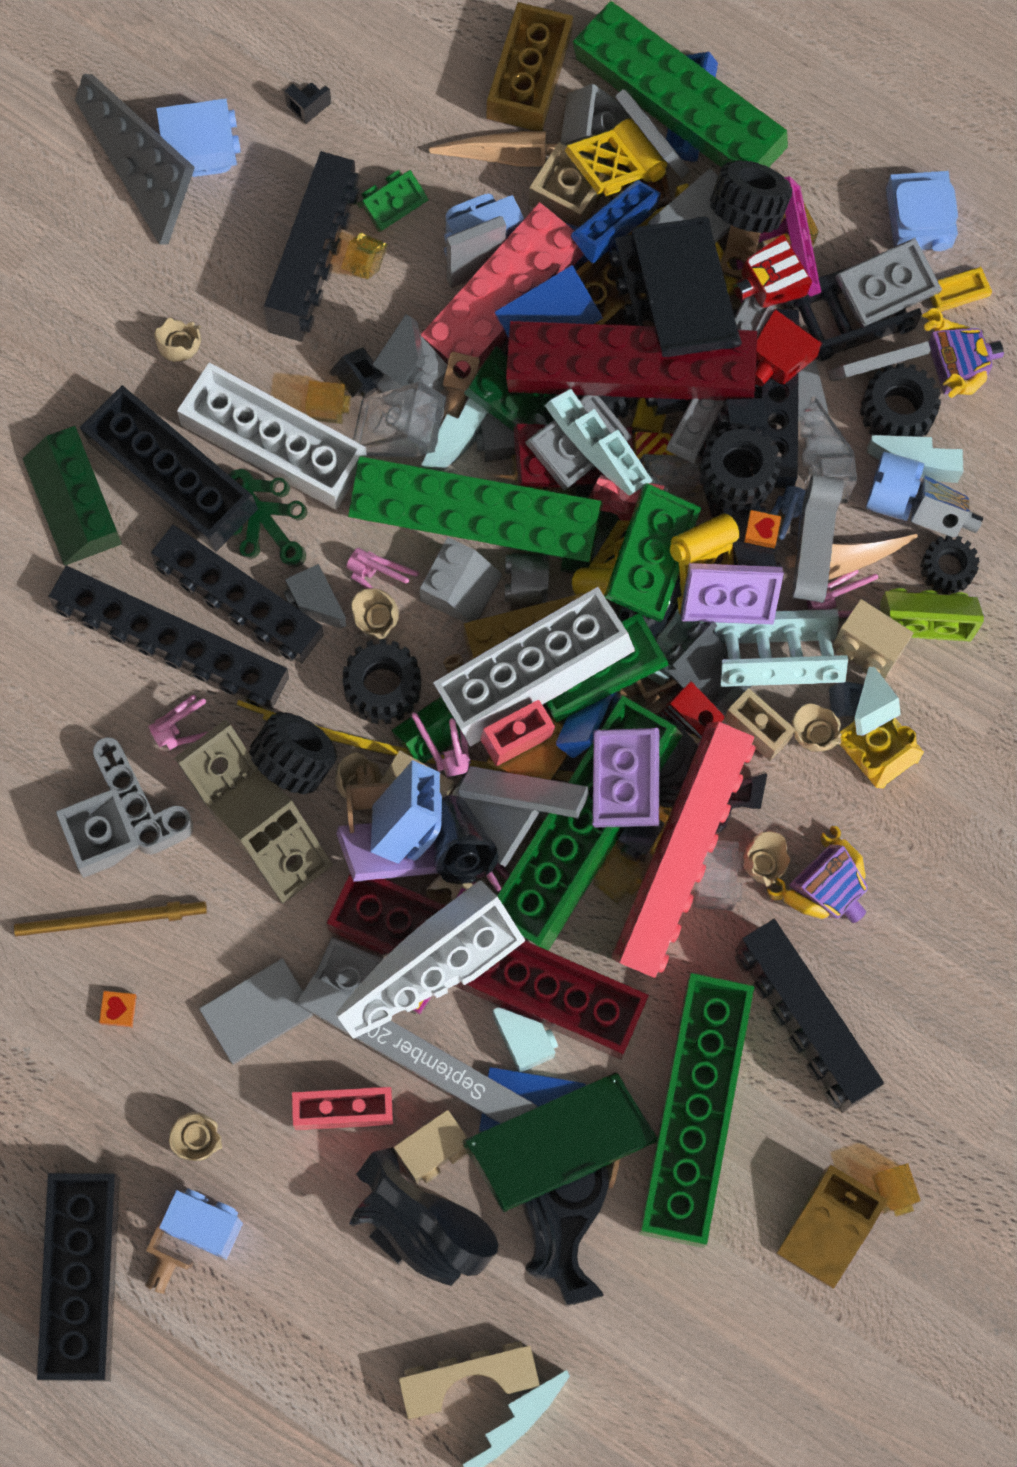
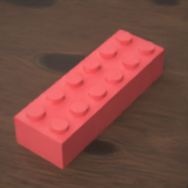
[421,202,584,378]

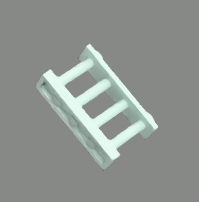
[713,609,848,687]

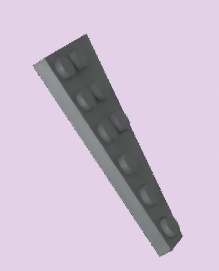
[75,74,195,245]

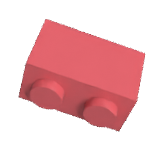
[480,700,555,767]

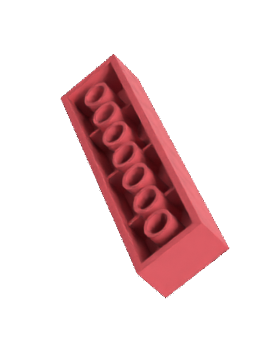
[611,722,756,978]

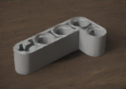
[792,474,844,603]
[93,737,194,855]

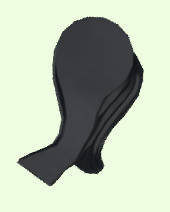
[659,717,768,833]
[349,1147,499,1286]
[522,1166,609,1307]

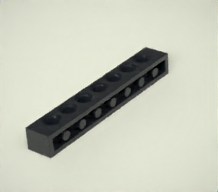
[48,565,289,709]

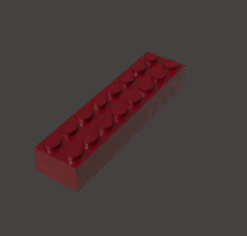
[506,321,757,401]

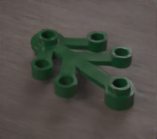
[228,469,308,567]

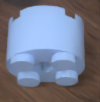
[865,451,925,521]

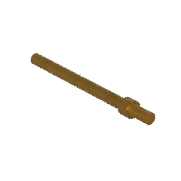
[14,901,207,937]

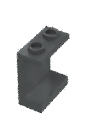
[663,621,751,715]

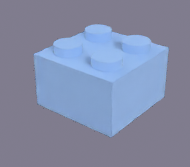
[159,1188,243,1260]

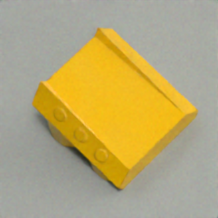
[840,718,924,789]

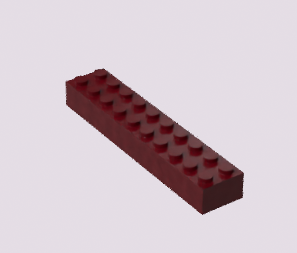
[326,873,649,1060]

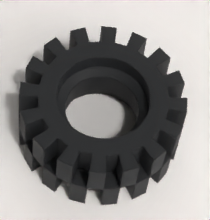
[920,535,980,595]

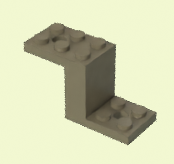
[174,720,333,904]

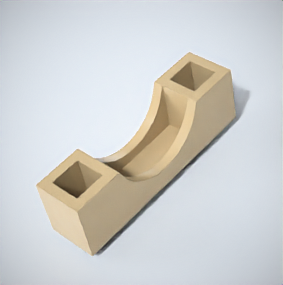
[399,1341,540,1420]

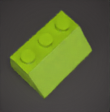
[880,588,984,642]

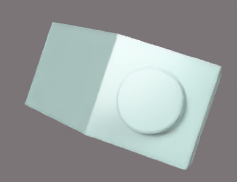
[492,1007,558,1072]

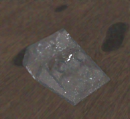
[799,397,857,503]

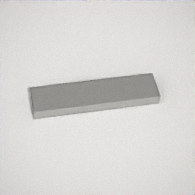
[458,766,589,818]

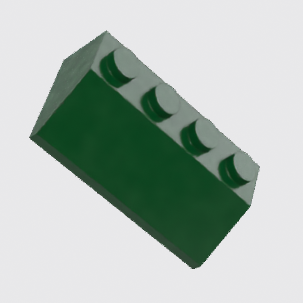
[22,426,122,566]

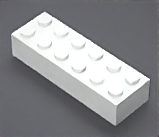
[177,363,367,510]
[433,587,635,746]

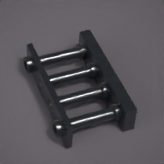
[782,266,922,362]

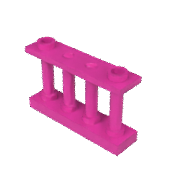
[736,176,821,304]

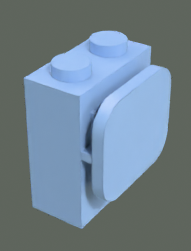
[156,99,241,177]
[886,171,958,251]
[444,194,524,258]
[371,760,442,864]

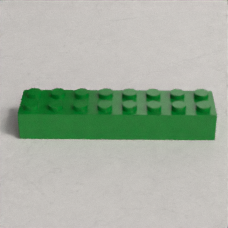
[572,1,788,168]
[348,456,603,563]
[497,696,683,951]
[639,973,754,1248]

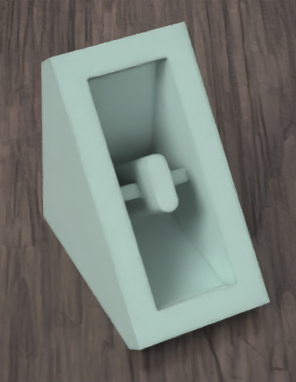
[855,666,901,736]

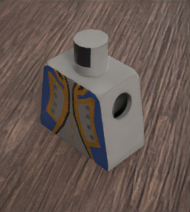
[911,476,983,537]

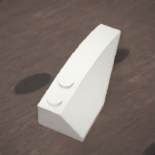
[335,880,525,1039]

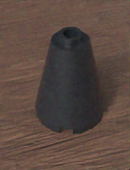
[434,795,499,884]

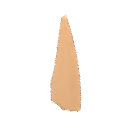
[429,131,557,167]
[785,534,918,581]

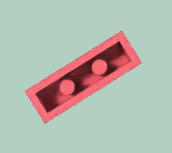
[292,1087,393,1130]

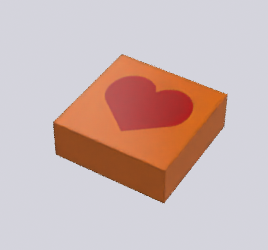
[744,510,781,549]
[99,991,137,1028]

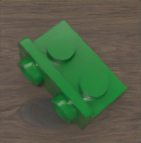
[357,169,429,232]
[391,696,461,764]

